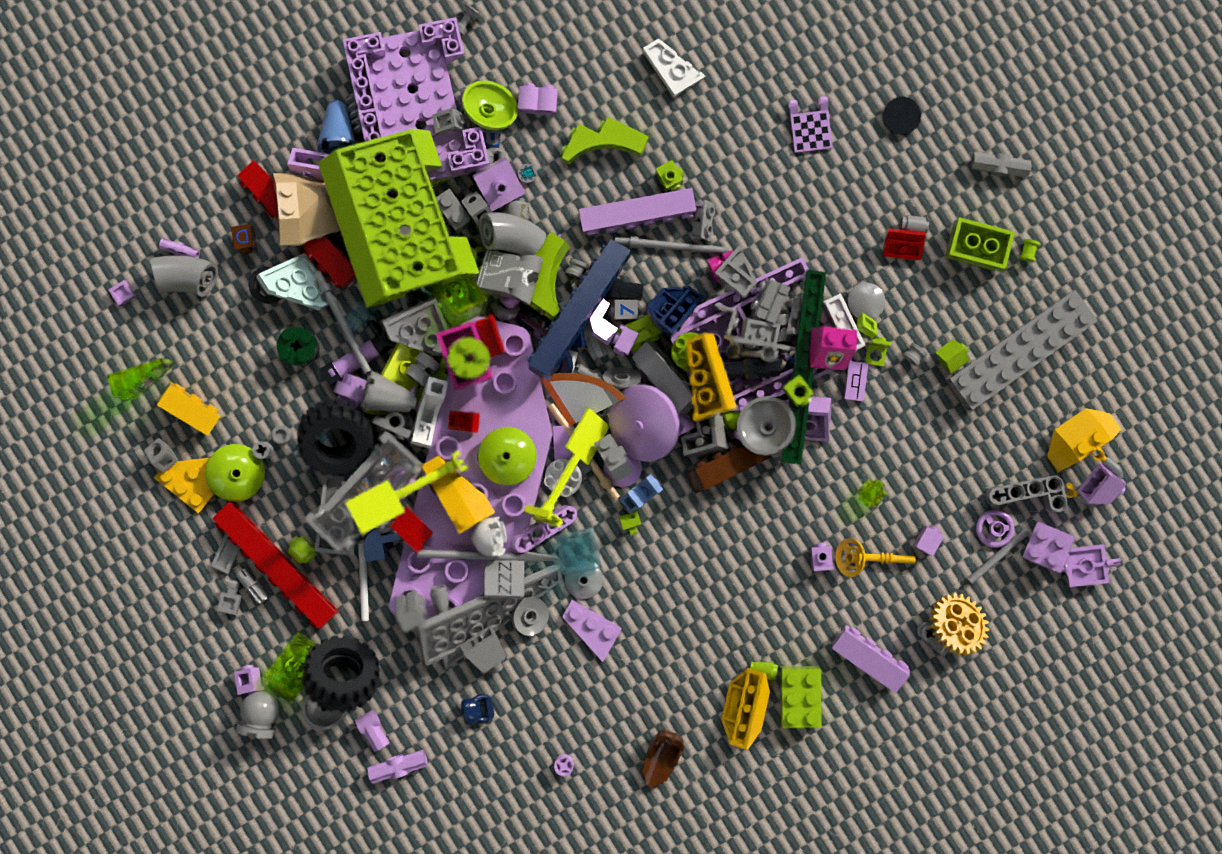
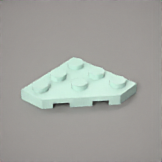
[256,253,336,310]

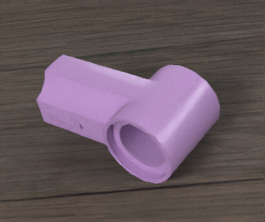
[355,710,390,752]

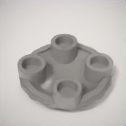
[848,283,885,319]

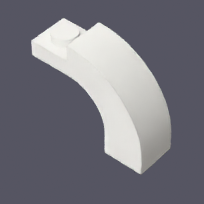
[411,377,448,448]

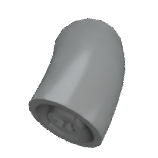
[479,212,546,257]
[150,255,218,297]

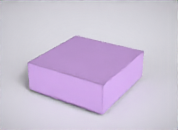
[108,280,136,307]

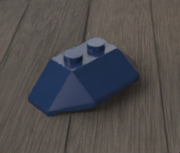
[645,286,704,339]

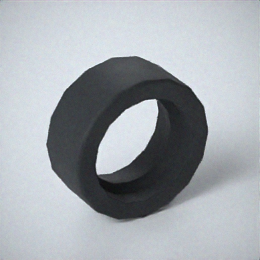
[248,266,283,304]

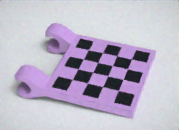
[788,96,833,153]

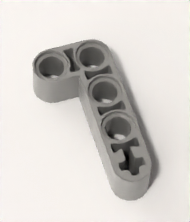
[985,476,1067,512]

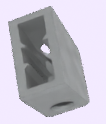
[462,191,492,228]
[460,625,506,673]

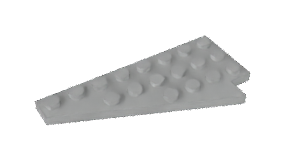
[417,563,562,669]

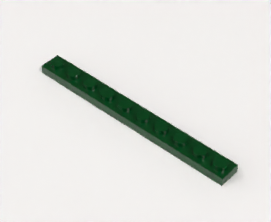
[781,269,826,465]

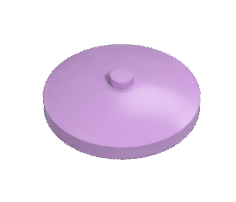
[609,385,680,462]

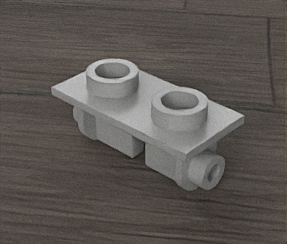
[692,200,715,241]

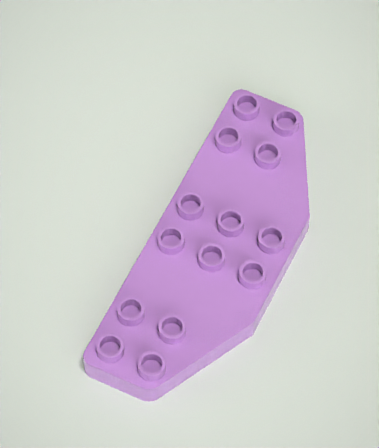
[389,314,553,620]

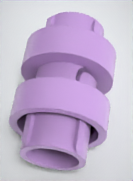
[333,373,367,431]

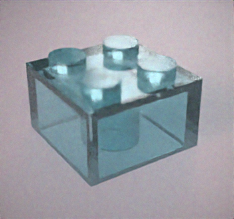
[555,528,601,576]

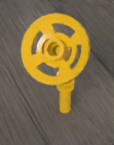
[835,538,916,577]

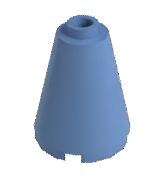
[317,100,356,154]

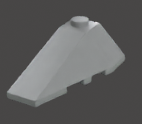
[314,474,356,556]

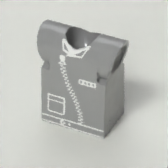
[476,250,543,305]

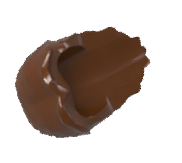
[642,730,684,788]

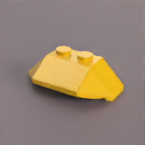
[1046,408,1121,472]
[721,668,770,750]

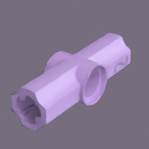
[367,750,428,784]

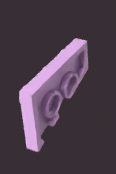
[562,600,622,662]

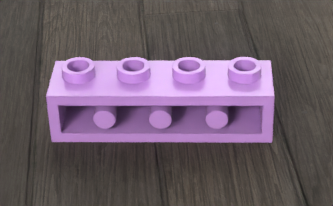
[832,625,910,693]

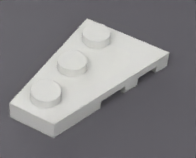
[642,39,706,97]

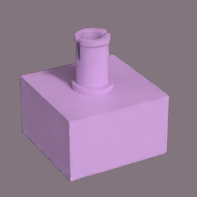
[472,157,525,211]

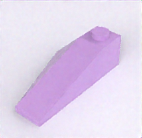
[767,397,831,442]

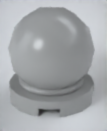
[236,691,279,739]

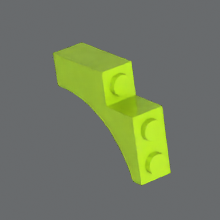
[560,117,649,165]
[529,231,570,321]

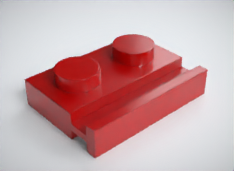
[882,228,926,261]

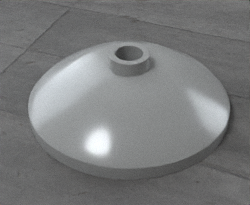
[737,396,796,455]

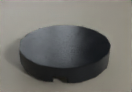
[883,96,922,135]

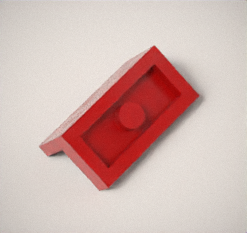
[475,314,506,358]
[389,506,433,553]

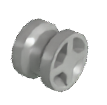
[565,258,588,279]
[903,343,927,366]

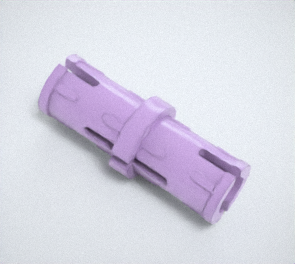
[159,238,200,258]

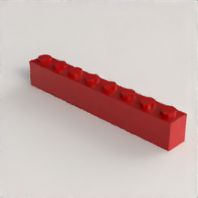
[237,160,356,289]
[212,502,339,629]

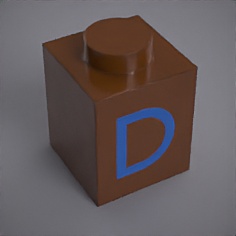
[231,224,258,254]

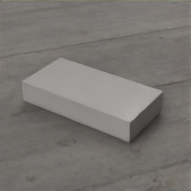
[210,533,241,575]

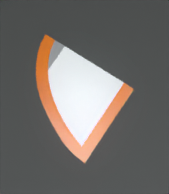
[540,373,626,426]

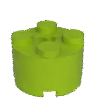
[448,338,490,379]

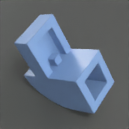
[619,474,663,514]
[364,529,402,562]

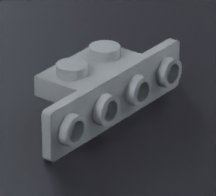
[724,318,796,354]

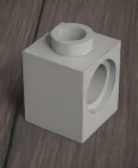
[144,438,179,473]

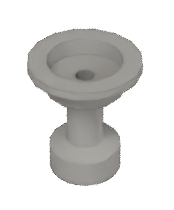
[457,2,483,36]

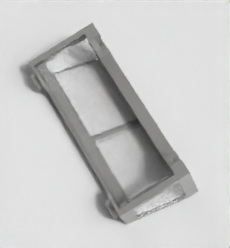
[304,431,424,553]

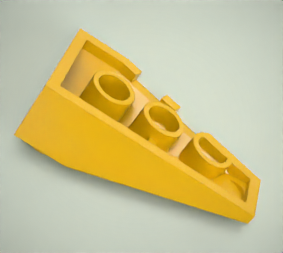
[422,456,495,534]

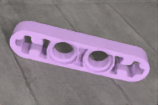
[511,505,577,553]

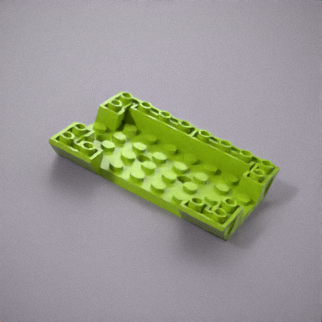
[318,129,479,308]

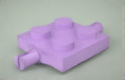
[1053,544,1121,587]

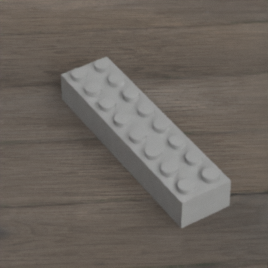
[945,290,1098,411]

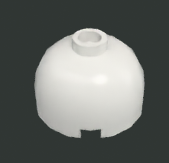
[471,517,507,557]

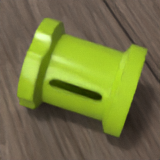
[1018,239,1041,263]

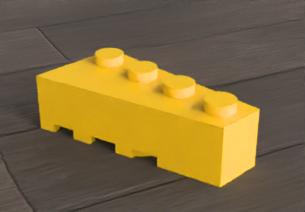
[687,333,737,421]

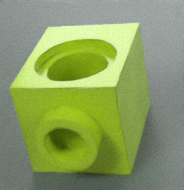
[782,375,814,407]

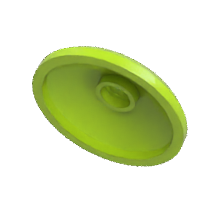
[462,81,518,130]
[478,427,537,485]
[206,444,265,502]

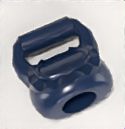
[461,694,495,725]

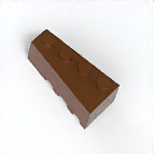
[685,444,772,494]

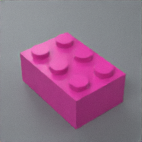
[436,321,494,391]

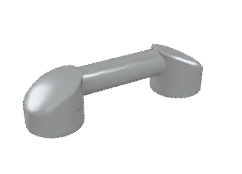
[726,344,778,362]

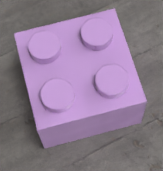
[1023,522,1075,574]

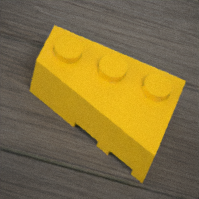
[157,381,221,436]

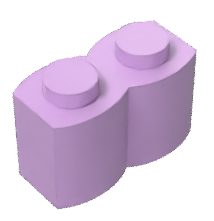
[518,83,558,115]

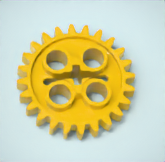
[929,593,989,656]

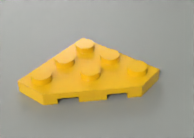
[154,458,235,513]

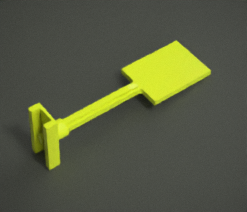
[524,408,610,528]
[345,450,468,534]

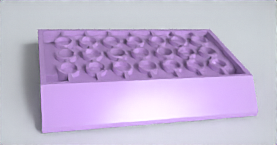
[343,17,489,182]

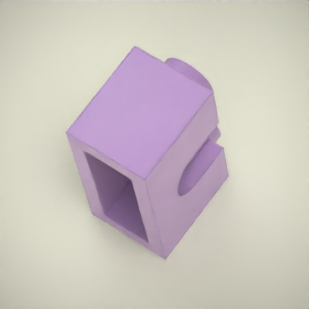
[287,148,329,181]

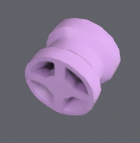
[554,754,574,776]

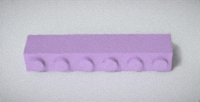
[579,188,696,236]

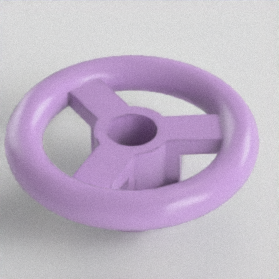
[976,509,1014,548]

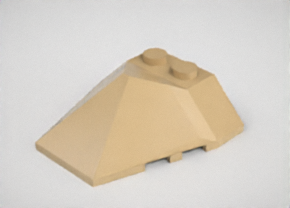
[273,173,340,246]

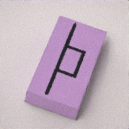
[844,361,869,402]

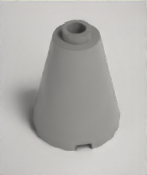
[360,371,417,412]

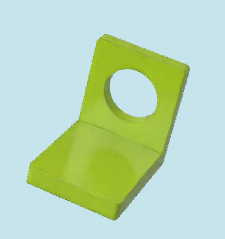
[865,337,892,367]

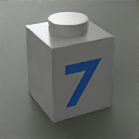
[611,300,638,321]

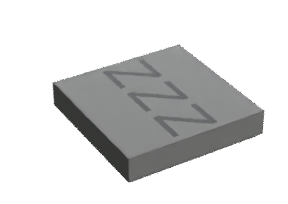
[484,560,524,599]

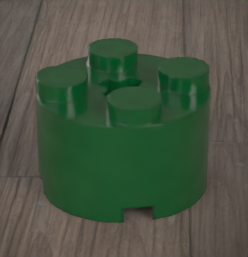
[277,327,320,367]

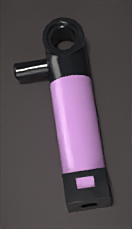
[320,320,397,386]

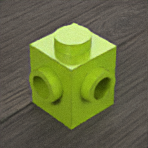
[655,160,684,192]
[935,339,970,374]

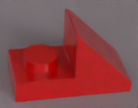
[447,410,480,433]

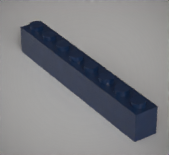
[527,239,631,382]

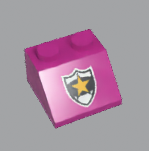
[809,327,858,370]

